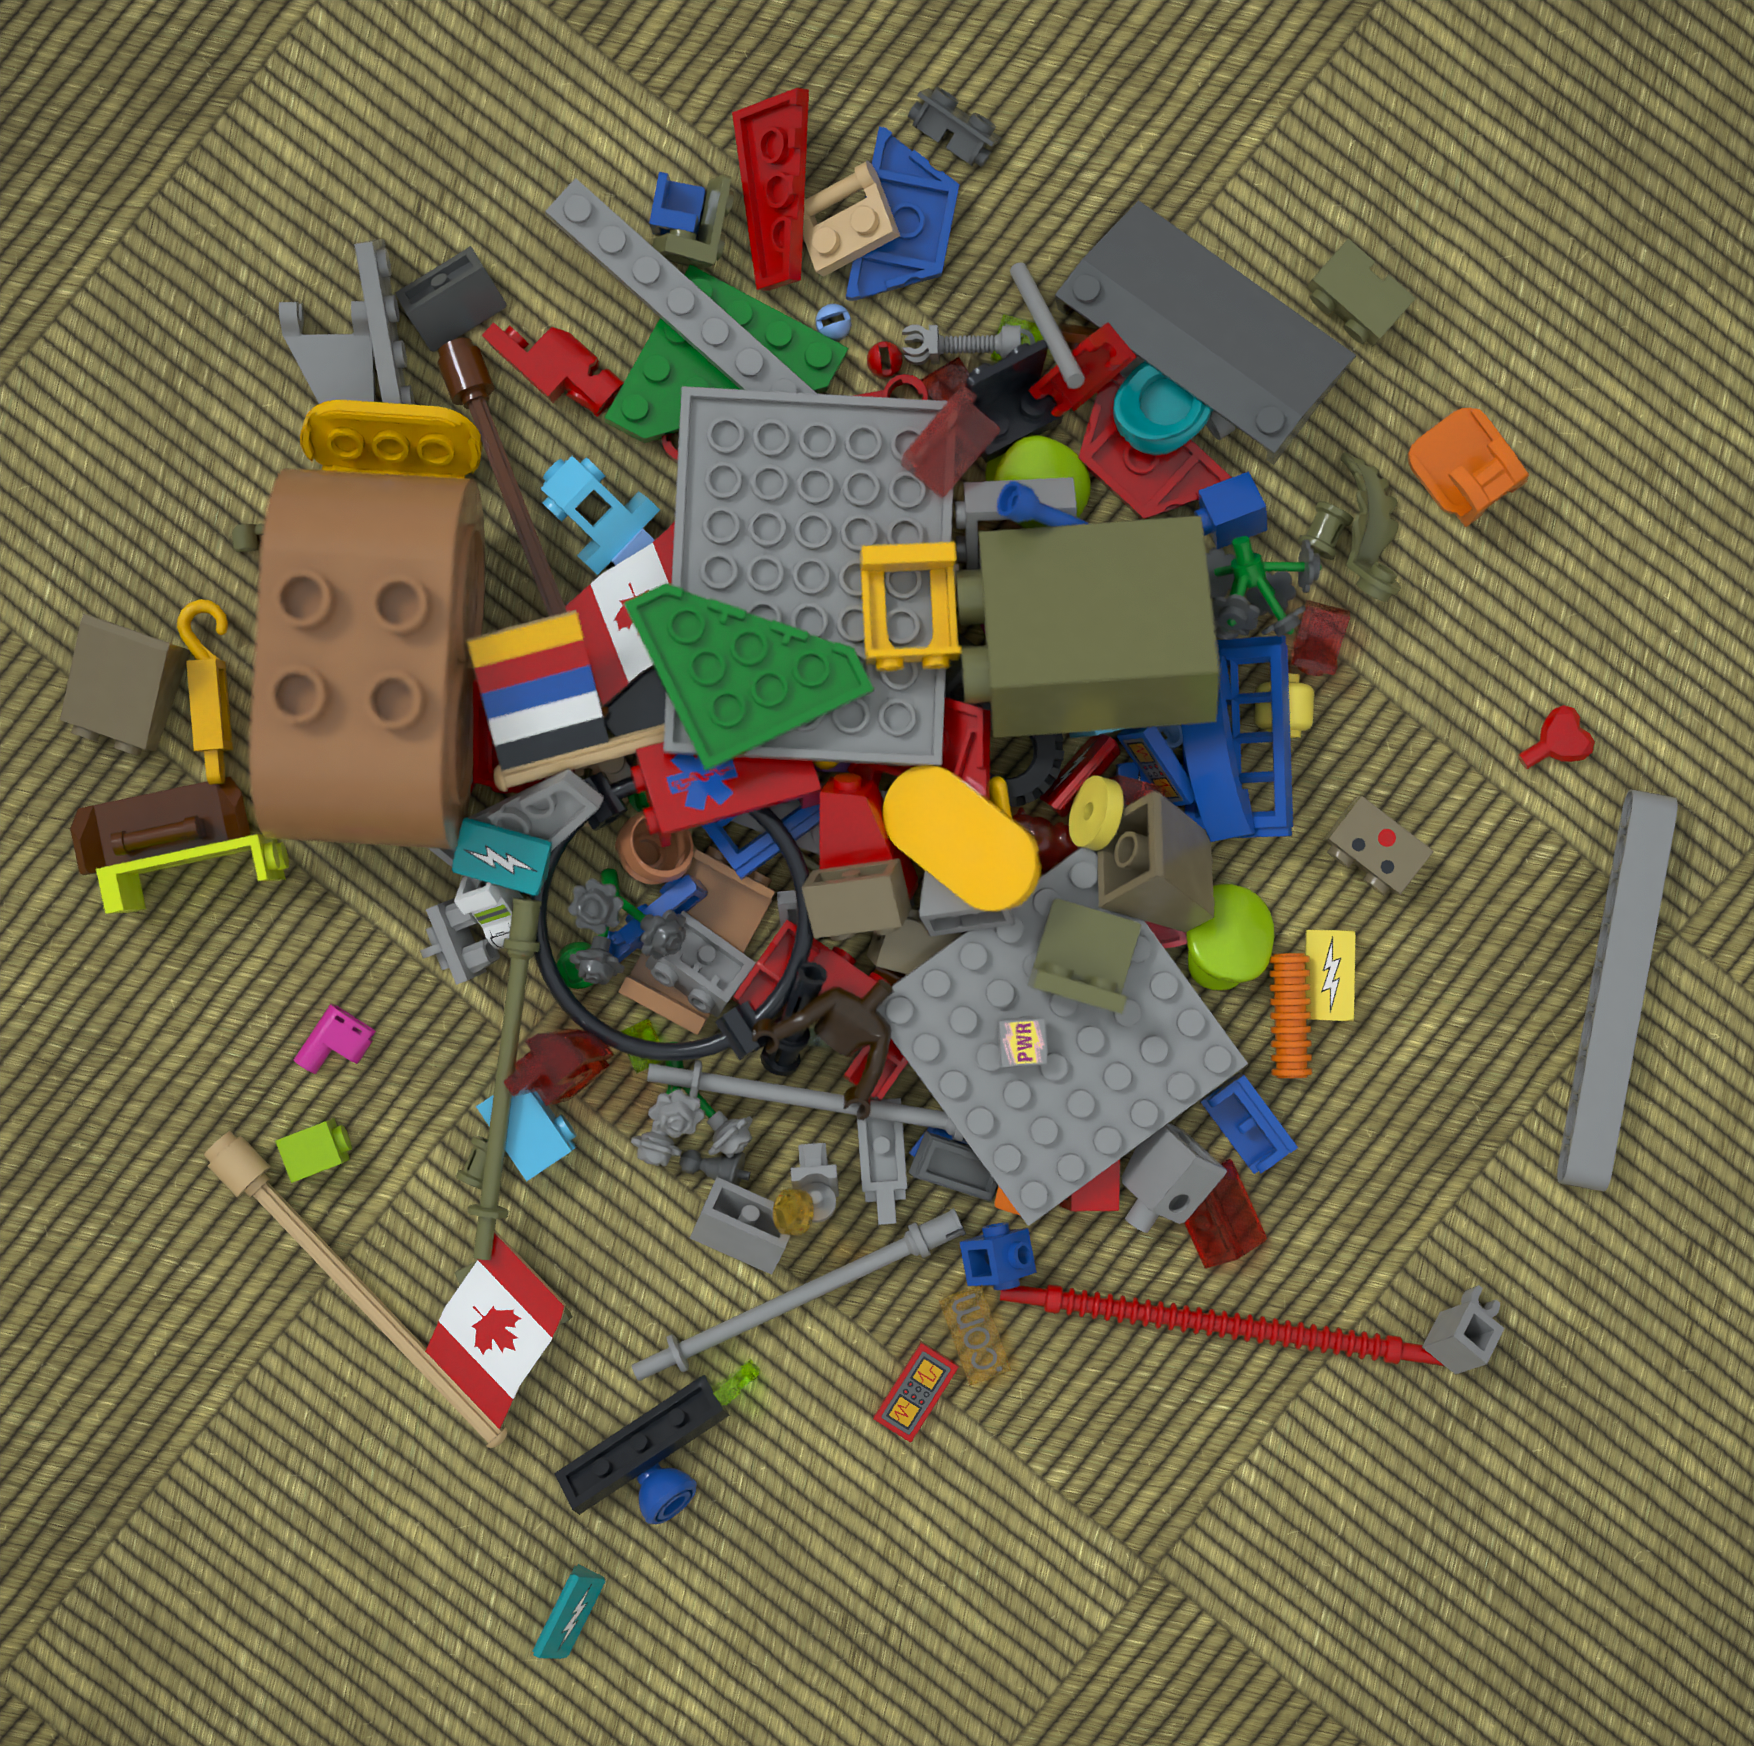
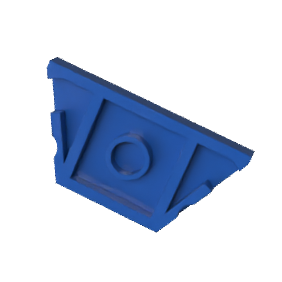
[846,126,959,301]

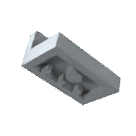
[645,911,756,1017]

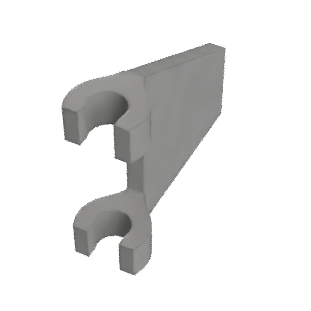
[279,301,376,404]

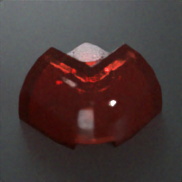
[503,1029,615,1106]

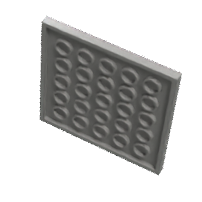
[877,847,1248,1226]

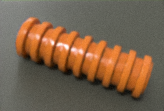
[1269,953,1312,1078]

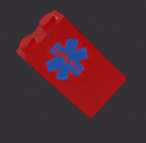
[630,742,822,848]

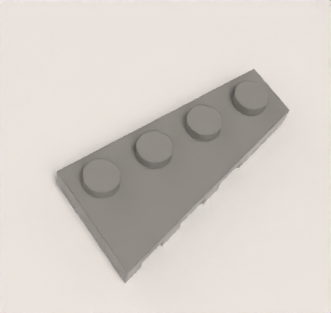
[428,769,604,887]

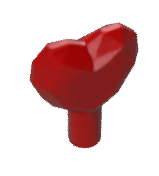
[1518,705,1595,769]

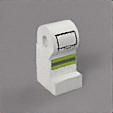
[454,876,523,949]

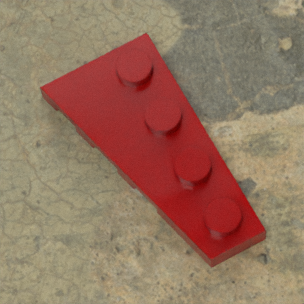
[732,88,809,291]

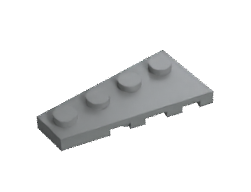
[354,239,415,405]

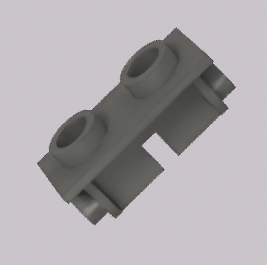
[907,87,1002,167]

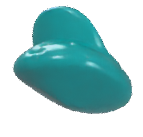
[1113,361,1213,455]

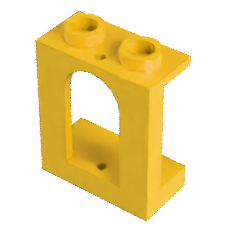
[859,542,961,671]

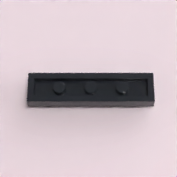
[554,1375,730,1515]

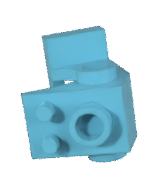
[540,456,660,575]

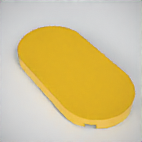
[300,400,483,478]
[883,765,1041,912]

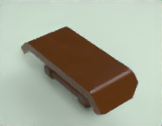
[70,776,251,875]

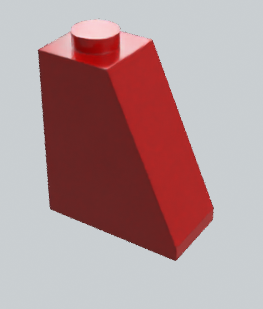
[820,773,918,900]

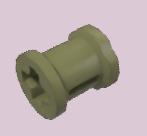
[1297,501,1354,560]
[456,1135,508,1190]

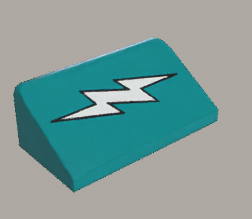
[452,817,552,895]
[532,1564,605,1659]

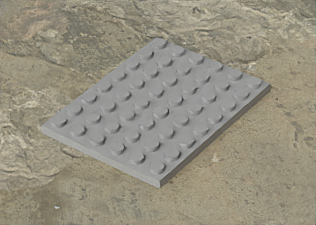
[663,386,957,767]

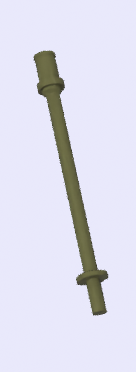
[467,898,542,1260]

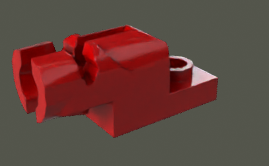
[482,322,624,417]

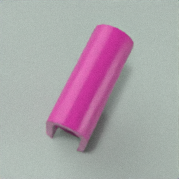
[294,1003,376,1074]

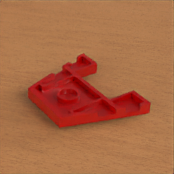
[847,697,990,801]

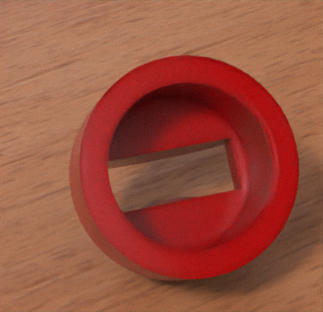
[867,341,903,379]

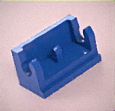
[1200,1072,1298,1174]

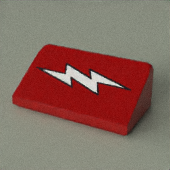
[1039,734,1121,818]

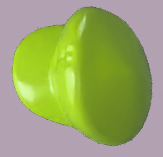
[985,435,1091,529]
[1186,883,1275,991]

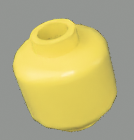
[1255,673,1315,738]

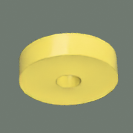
[1069,776,1123,851]

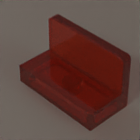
[901,385,1000,498]
[1184,1159,1267,1269]

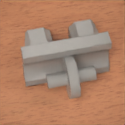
[420,898,500,985]
[791,1143,839,1223]

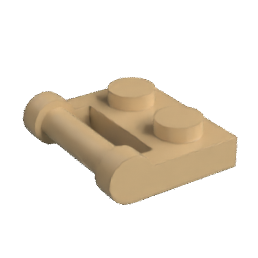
[803,161,900,277]

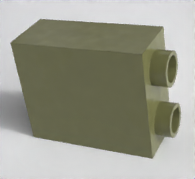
[956,516,1220,738]

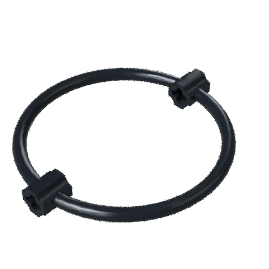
[530,771,814,1061]

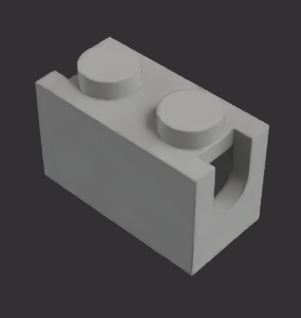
[690,1177,800,1275]

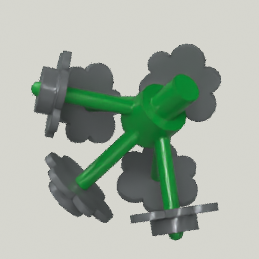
[1206,536,1322,640]

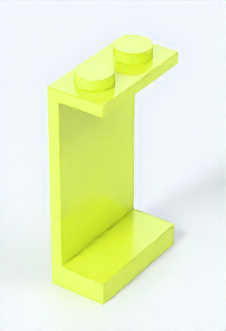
[96,834,289,914]

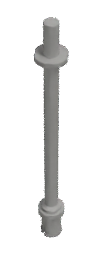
[647,1060,963,1141]
[631,1208,966,1381]

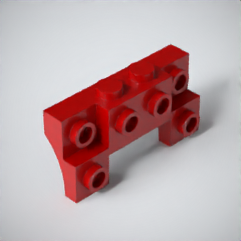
[732,919,908,1101]

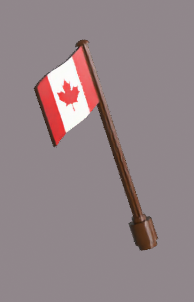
[437,338,675,719]

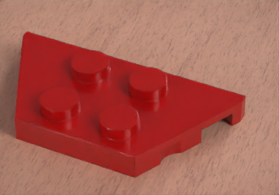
[1078,373,1232,520]

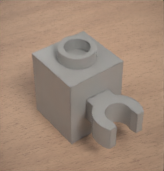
[1422,1285,1505,1375]

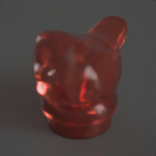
[1012,807,1078,876]

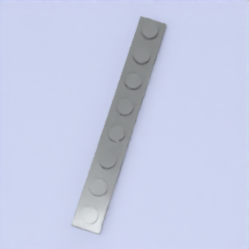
[545,178,817,394]

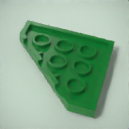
[604,264,849,443]
[624,583,874,772]

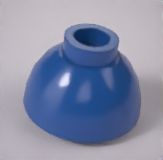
[637,1463,697,1524]

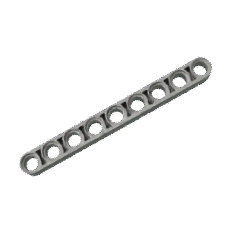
[1557,789,1678,1192]

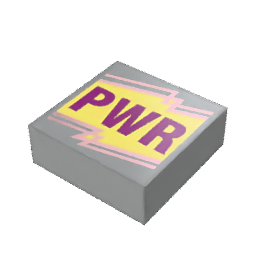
[998,1017,1048,1067]

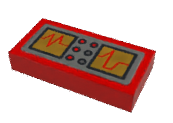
[873,1341,959,1443]

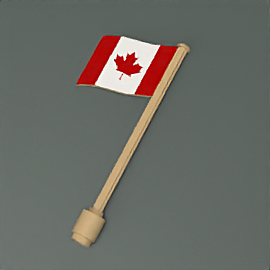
[203,1131,566,1448]

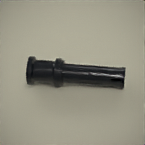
[760,962,827,1076]

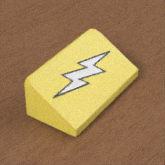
[1305,930,1356,1021]

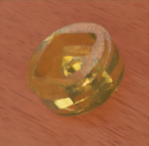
[773,1189,814,1236]

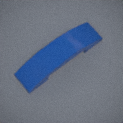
[1181,655,1256,842]

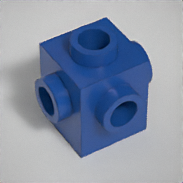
[959,1222,1037,1290]

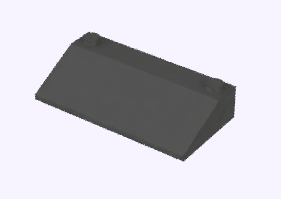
[1055,200,1356,465]

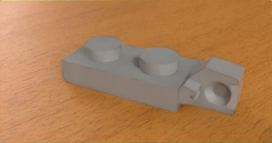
[857,1098,907,1225]

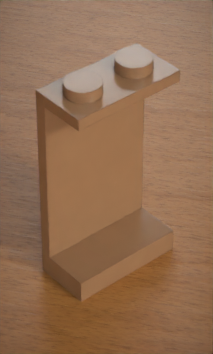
[618,845,777,1035]

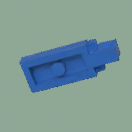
[607,874,708,963]

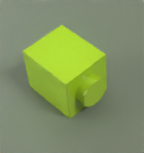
[275,1118,352,1183]

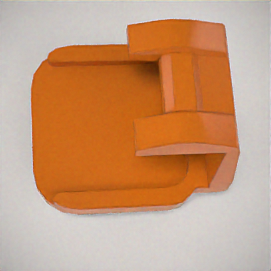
[1408,408,1529,527]

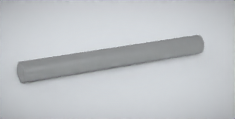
[1010,262,1085,388]

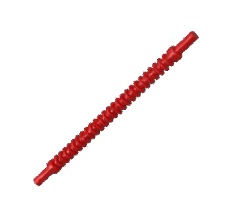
[999,1284,1444,1366]

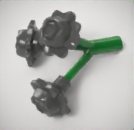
[568,868,686,985]

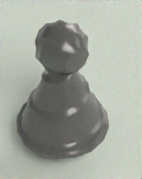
[679,1149,751,1186]

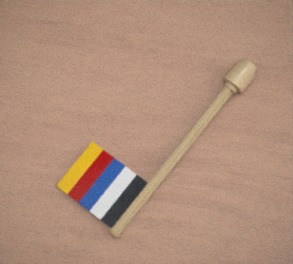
[466,610,665,792]

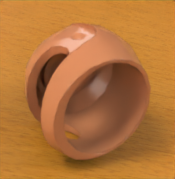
[615,811,694,885]

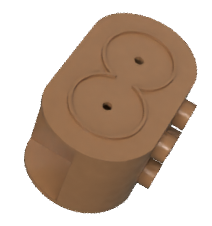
[250,468,485,849]

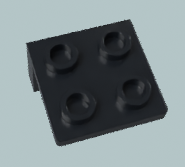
[957,339,1064,463]

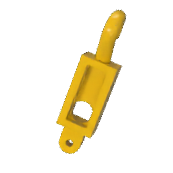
[177,599,233,785]

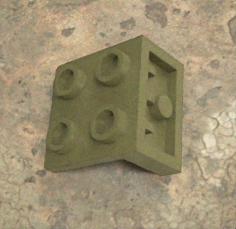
[1028,898,1141,1014]

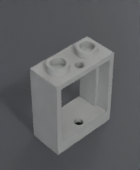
[955,477,1077,570]

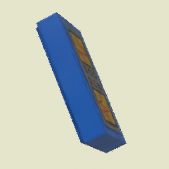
[1117,726,1195,806]

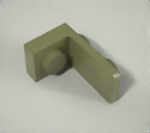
[652,174,734,270]

